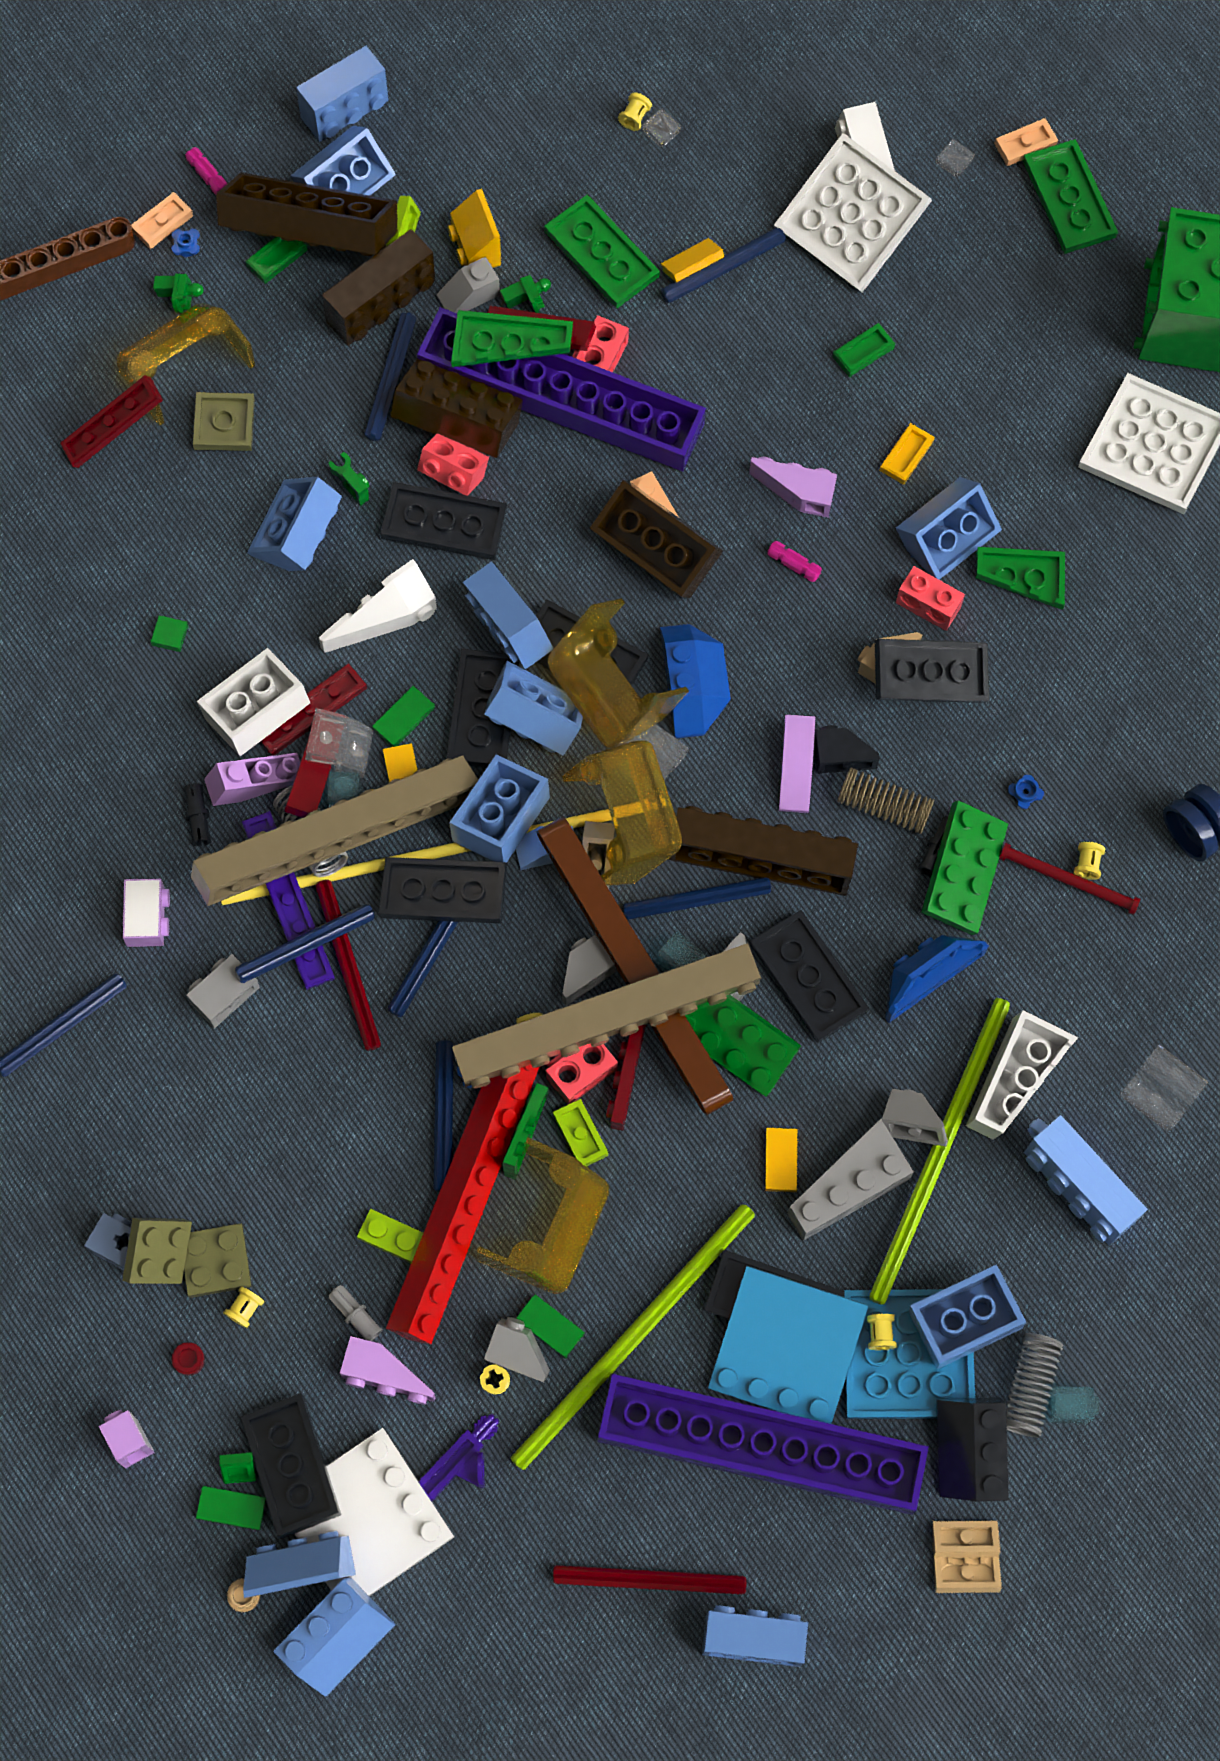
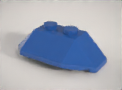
[660,624,731,739]
[885,935,989,1023]

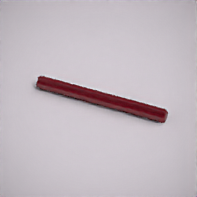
[316,880,381,1051]
[553,1565,747,1594]

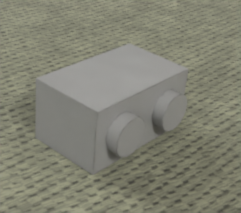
[186,954,260,1029]

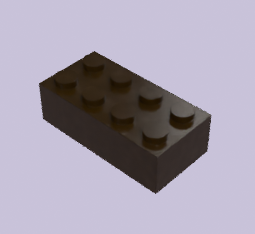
[322,229,435,346]
[391,358,523,458]
[590,480,724,598]

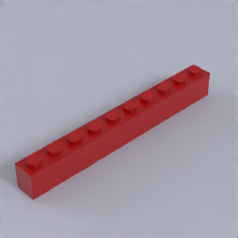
[386,1064,539,1344]

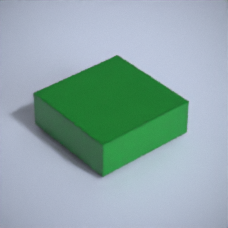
[151,615,188,652]
[220,1452,256,1484]

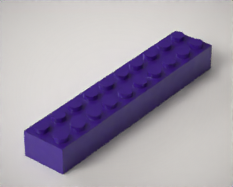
[417,307,706,471]
[598,1374,929,1515]

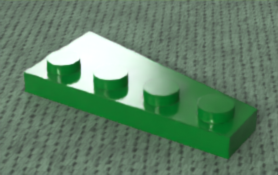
[451,310,573,367]

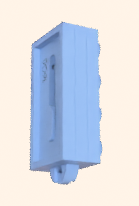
[1024,1115,1148,1246]

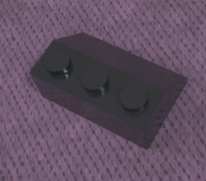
[936,1397,1009,1502]

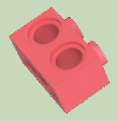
[572,315,629,372]
[417,434,489,496]
[896,566,965,631]
[546,1043,618,1105]

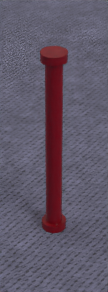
[999,843,1141,915]

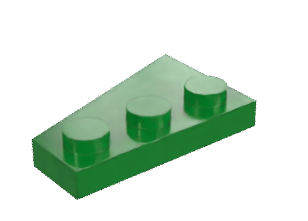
[976,547,1065,610]
[502,1083,549,1180]

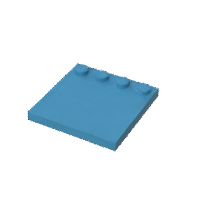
[708,1265,868,1424]
[844,1289,975,1419]

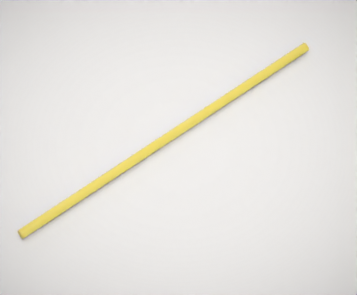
[221,797,665,906]

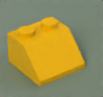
[447,189,501,268]

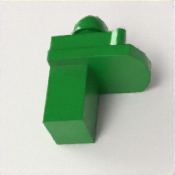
[153,273,204,313]
[500,275,551,313]

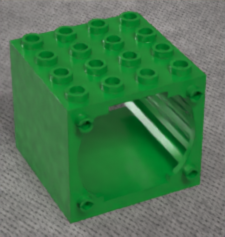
[1133,207,1220,372]

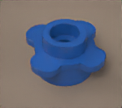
[171,229,200,257]
[1008,775,1044,809]

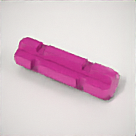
[185,147,227,194]
[768,541,822,582]

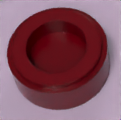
[172,1342,205,1376]

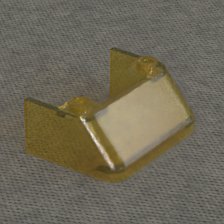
[117,303,255,426]
[548,598,689,748]
[562,740,682,885]
[476,1138,609,1294]

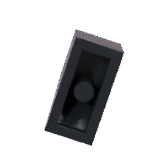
[814,725,880,774]

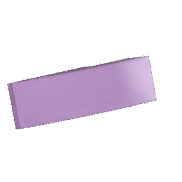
[779,715,815,813]

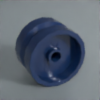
[1163,784,1220,862]

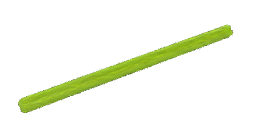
[869,998,1010,1305]
[511,1204,755,1470]

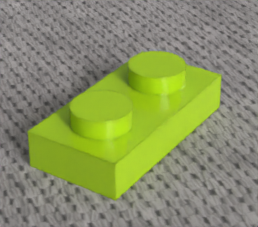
[553,1099,609,1169]
[357,1209,423,1263]

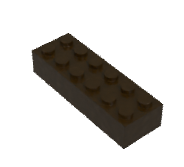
[216,172,397,256]
[669,806,858,896]

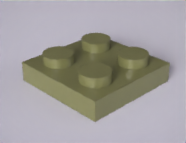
[193,392,255,451]
[122,1218,192,1284]
[184,1223,252,1298]

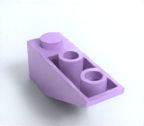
[749,457,837,517]
[204,753,300,806]
[340,1336,435,1405]

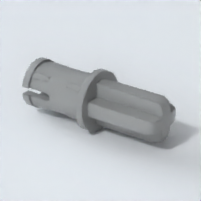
[329,1285,383,1342]

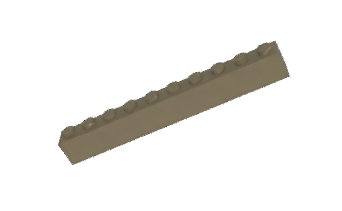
[191,756,478,906]
[452,943,761,1089]

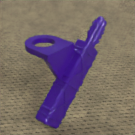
[419,1414,499,1502]

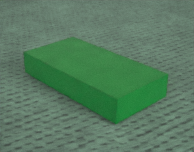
[246,237,308,284]
[832,323,896,377]
[372,686,435,747]
[516,1294,585,1359]
[196,1486,267,1531]

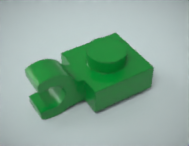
[329,452,370,506]

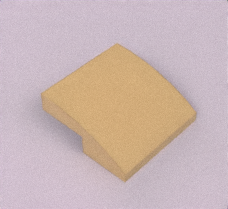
[932,1521,1002,1593]

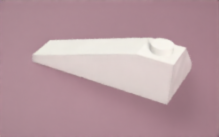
[319,559,437,653]

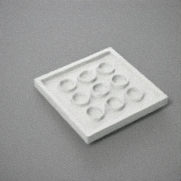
[774,133,932,292]
[1078,373,1220,514]
[295,1428,454,1596]

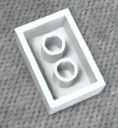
[197,648,310,756]

